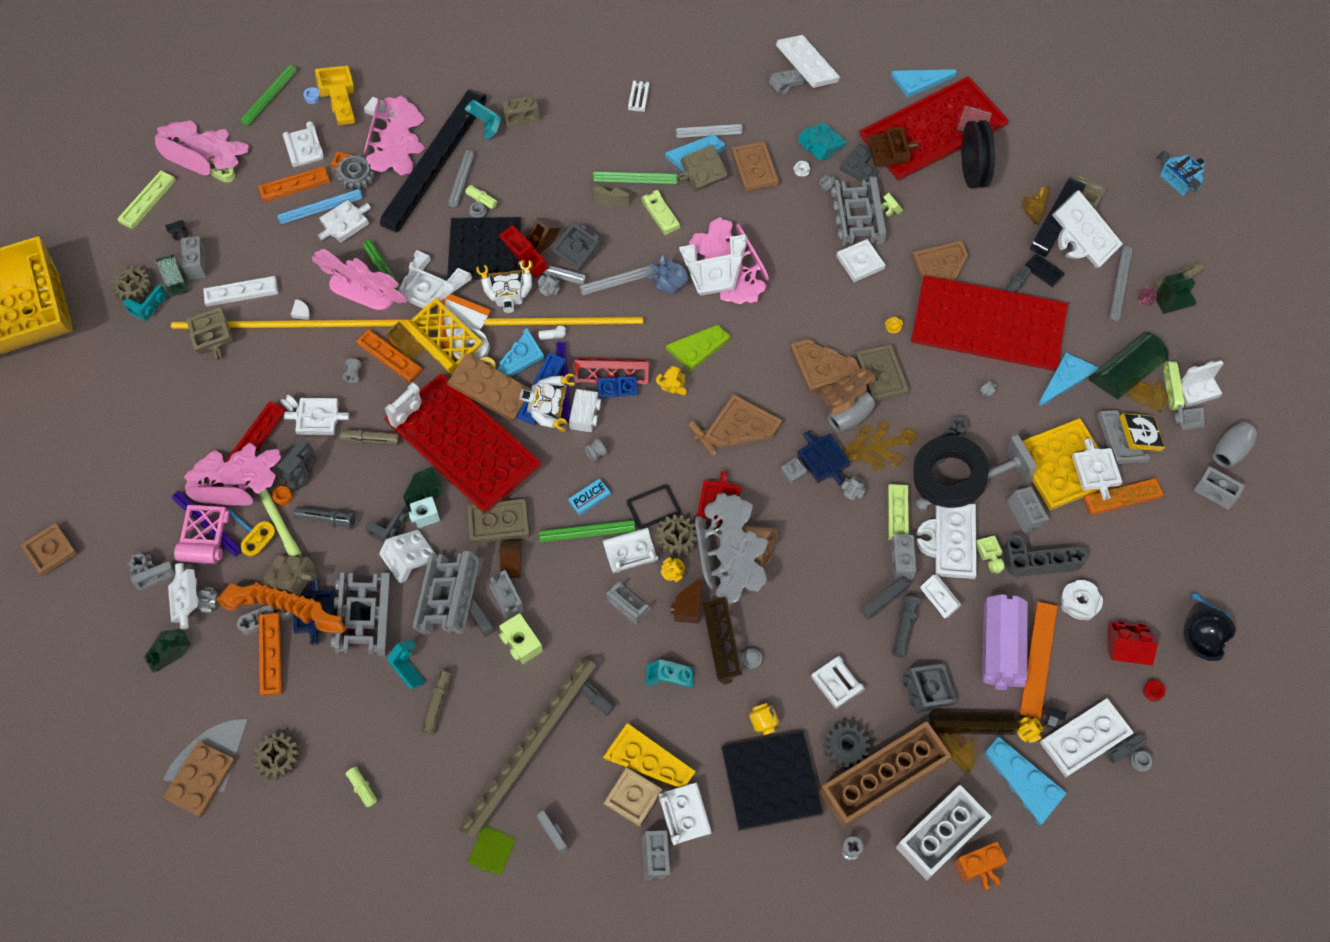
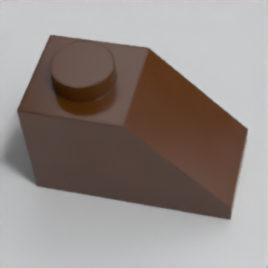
[526,218,561,254]
[671,579,702,624]

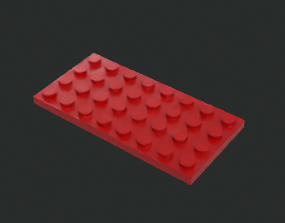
[859,76,1009,181]
[911,275,1068,371]
[384,373,542,514]

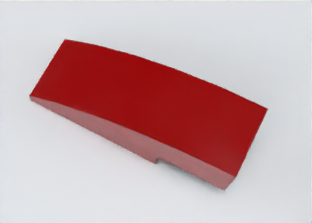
[499,225,549,278]

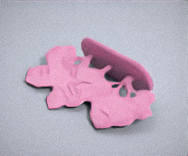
[363,95,426,176]
[155,120,249,176]
[689,217,769,304]
[312,249,407,310]
[184,443,281,505]

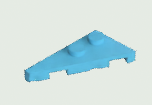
[891,69,957,98]
[497,328,545,377]
[1039,352,1099,406]

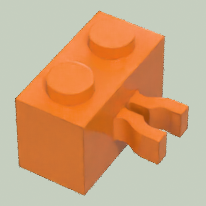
[954,842,1007,892]

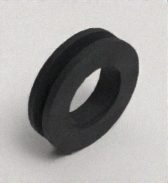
[961,120,995,188]
[914,435,989,508]

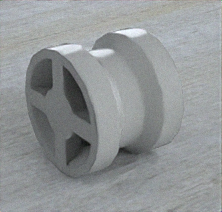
[584,439,607,462]

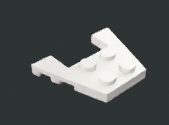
[679,234,748,296]
[399,250,472,308]

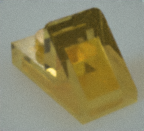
[1021,186,1049,225]
[386,321,425,361]
[1126,379,1169,413]
[940,733,974,775]

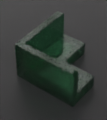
[1154,272,1196,314]

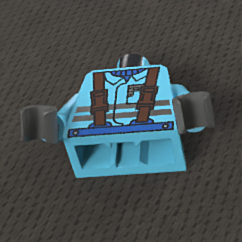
[1156,150,1205,196]

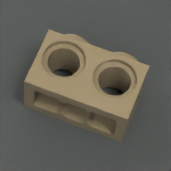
[502,95,540,128]

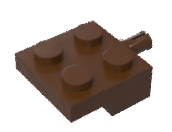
[867,127,918,167]

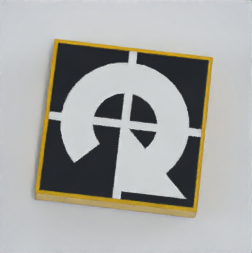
[1119,413,1165,451]

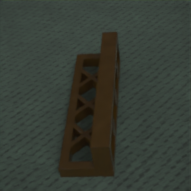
[702,597,743,685]
[929,711,1020,735]

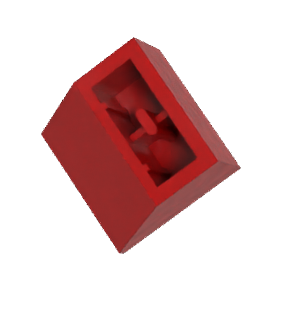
[1108,620,1158,666]

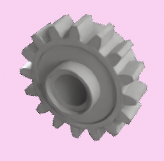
[336,155,374,191]

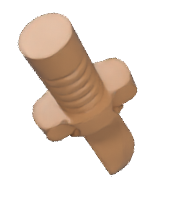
[688,421,716,456]

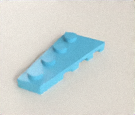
[984,737,1067,826]

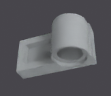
[769,69,806,96]

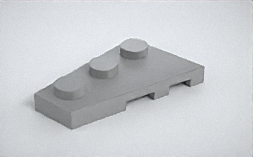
[1097,410,1151,464]

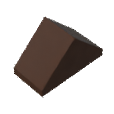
[499,540,521,578]

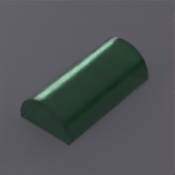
[1089,332,1168,400]

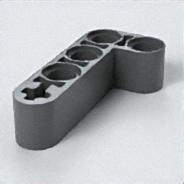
[1003,535,1088,577]

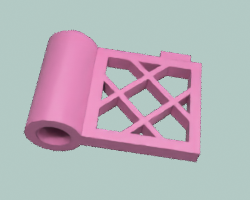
[174,505,230,564]

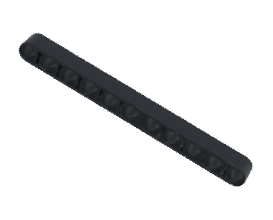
[380,89,486,233]

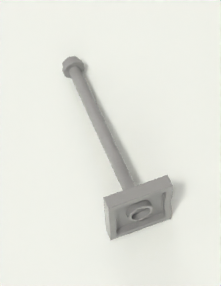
[915,434,1037,511]

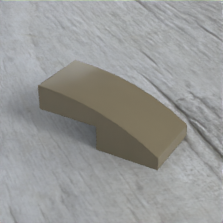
[593,185,630,207]

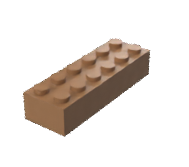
[819,721,952,829]

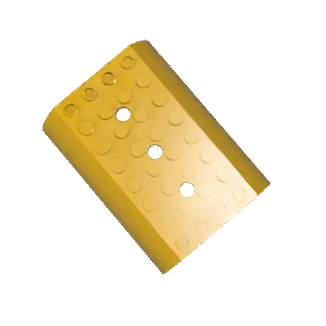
[0,236,74,355]

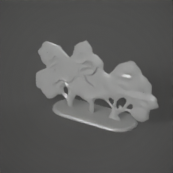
[695,493,768,604]

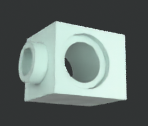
[408,496,440,528]

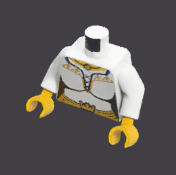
[477,260,533,313]
[519,374,575,432]

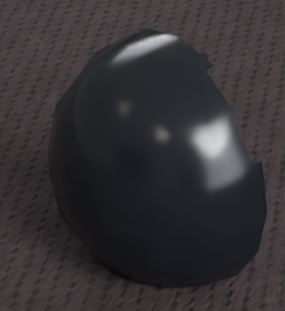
[1183,608,1236,661]

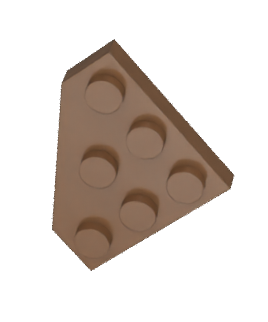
[911,240,968,281]
[790,339,860,393]
[818,367,875,416]
[704,394,782,448]

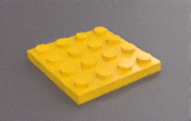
[1022,418,1100,511]

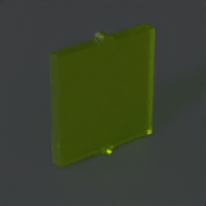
[467,827,516,876]

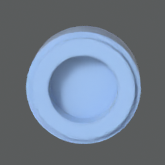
[303,87,321,104]

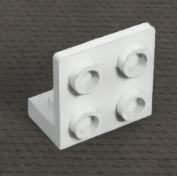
[1181,360,1224,407]
[379,530,436,583]

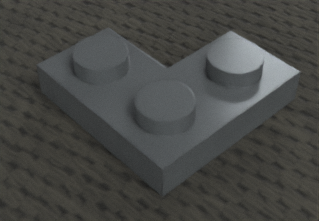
[840,144,879,182]

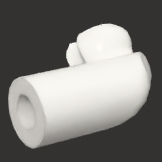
[539,326,566,340]

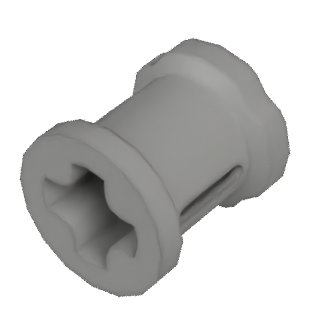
[342,359,362,383]
[841,837,863,860]

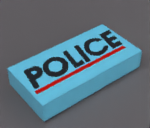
[568,479,611,516]

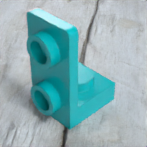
[465,100,502,140]
[122,284,167,322]
[386,639,425,689]
[645,659,694,688]

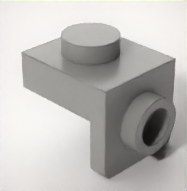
[1175,405,1206,430]

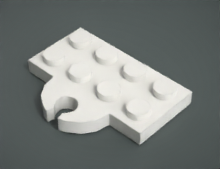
[1052,190,1123,268]
[916,504,976,579]

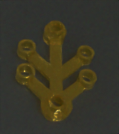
[845,421,916,471]

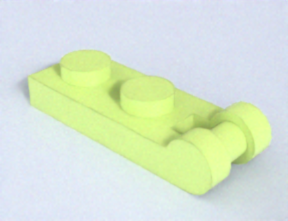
[641,190,680,235]

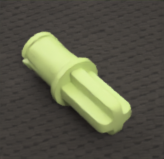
[466,185,497,209]
[346,767,377,807]

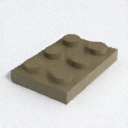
[855,344,909,402]
[467,499,529,544]

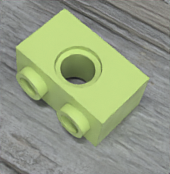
[499,613,543,665]

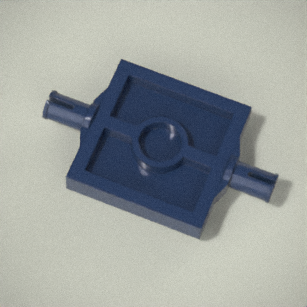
[797,431,851,486]
[293,578,336,645]

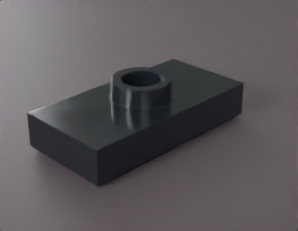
[1025,253,1065,288]

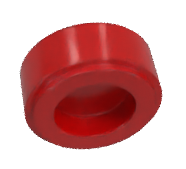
[1143,680,1166,702]

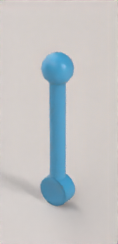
[228,509,252,533]
[1191,592,1230,618]

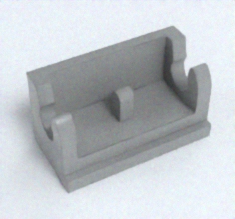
[1007,487,1049,534]
[489,570,524,619]
[606,581,651,625]
[641,831,670,880]

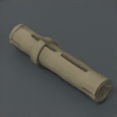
[1152,262,1204,293]
[340,429,399,445]
[421,671,452,734]

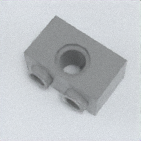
[181,236,207,280]
[1193,466,1245,510]
[890,535,916,581]

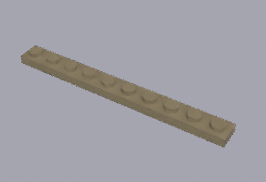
[458,659,596,839]

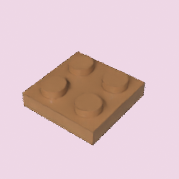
[20,523,77,576]

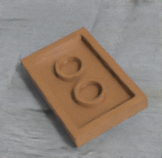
[731,141,779,192]
[163,741,236,818]

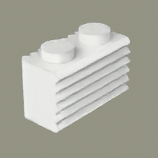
[569,389,601,432]

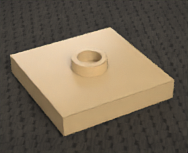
[604,767,663,827]

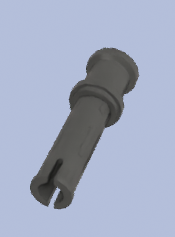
[294,506,355,530]
[892,596,921,658]

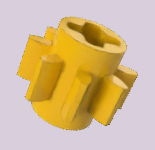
[661,557,685,582]
[1017,716,1043,743]

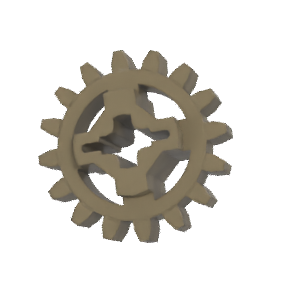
[110,265,152,302]
[656,514,698,557]
[251,733,300,780]

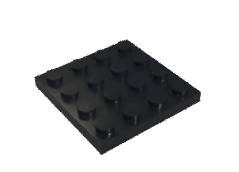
[447,217,522,280]
[721,731,823,831]

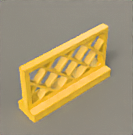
[401,297,483,375]

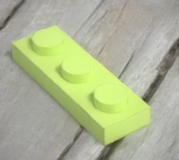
[888,484,909,540]

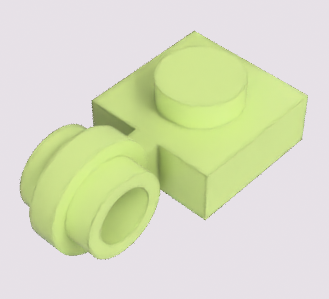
[976,535,1004,574]

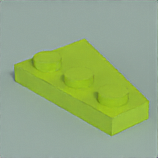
[666,325,730,372]

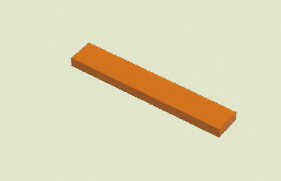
[1019,602,1058,721]

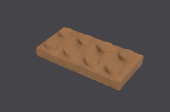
[447,353,530,422]

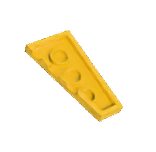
[603,723,696,788]

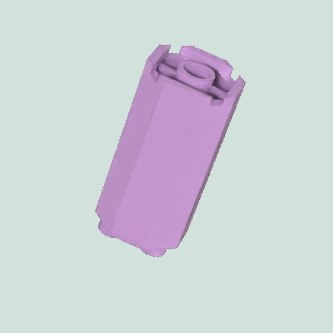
[982,594,1028,690]

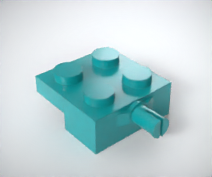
[798,122,847,161]

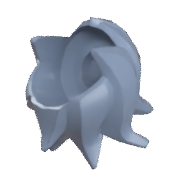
[647,254,688,295]

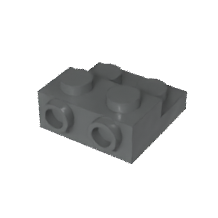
[552,222,603,271]
[277,438,317,491]
[902,664,958,713]

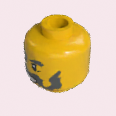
[749,703,779,735]

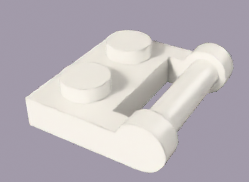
[385,383,422,428]
[811,656,865,709]

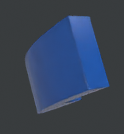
[597,377,637,398]

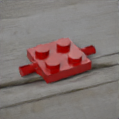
[697,471,742,533]

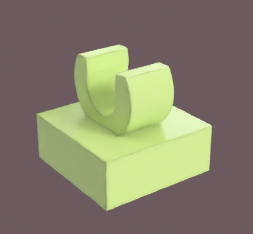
[881,193,903,217]

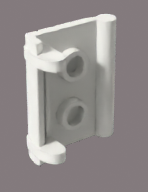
[283,121,323,167]
[602,528,658,573]
[658,782,712,845]

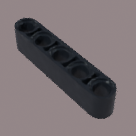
[1030,177,1086,257]

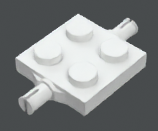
[318,200,371,243]
[284,398,350,435]
[1072,438,1122,500]
[168,563,199,629]

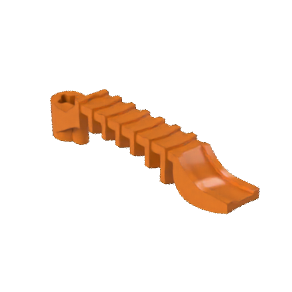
[216,582,347,633]

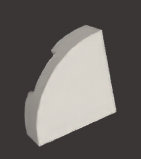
[291,299,310,320]

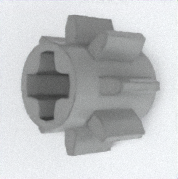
[538,274,560,296]
[841,476,866,500]
[127,551,155,575]
[196,587,220,613]

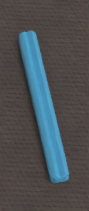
[277,189,362,224]

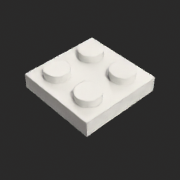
[836,239,885,282]

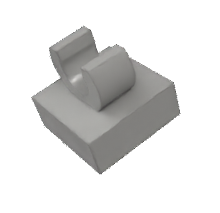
[780,457,808,484]

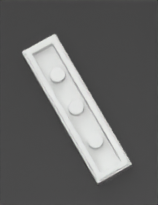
[203,276,278,307]

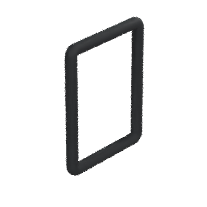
[627,485,681,529]

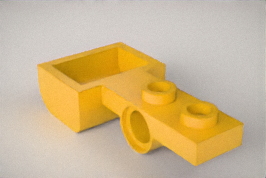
[315,65,355,125]

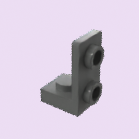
[365,504,409,543]

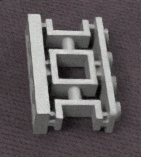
[831,177,886,246]
[413,551,480,634]
[331,572,390,656]

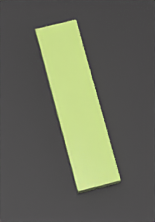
[117,170,176,229]

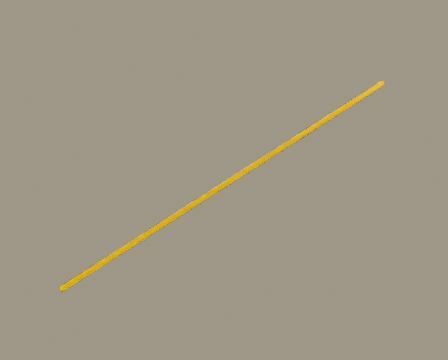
[171,317,643,329]

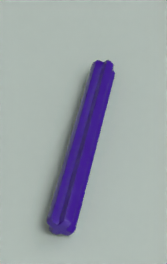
[556,342,571,424]
[172,491,242,557]

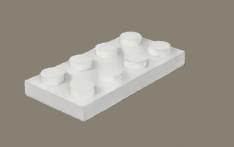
[776,35,840,88]
[1040,698,1134,778]

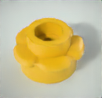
[885,317,903,333]

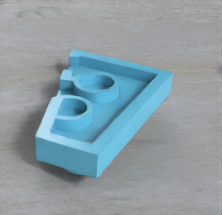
[665,134,725,172]

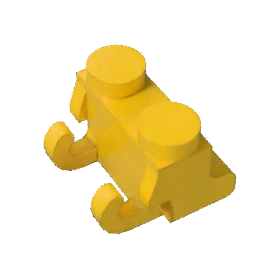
[656,366,687,396]

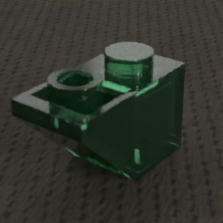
[403,467,443,508]
[144,629,191,673]

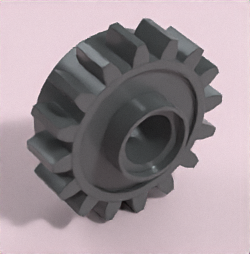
[823,722,871,770]

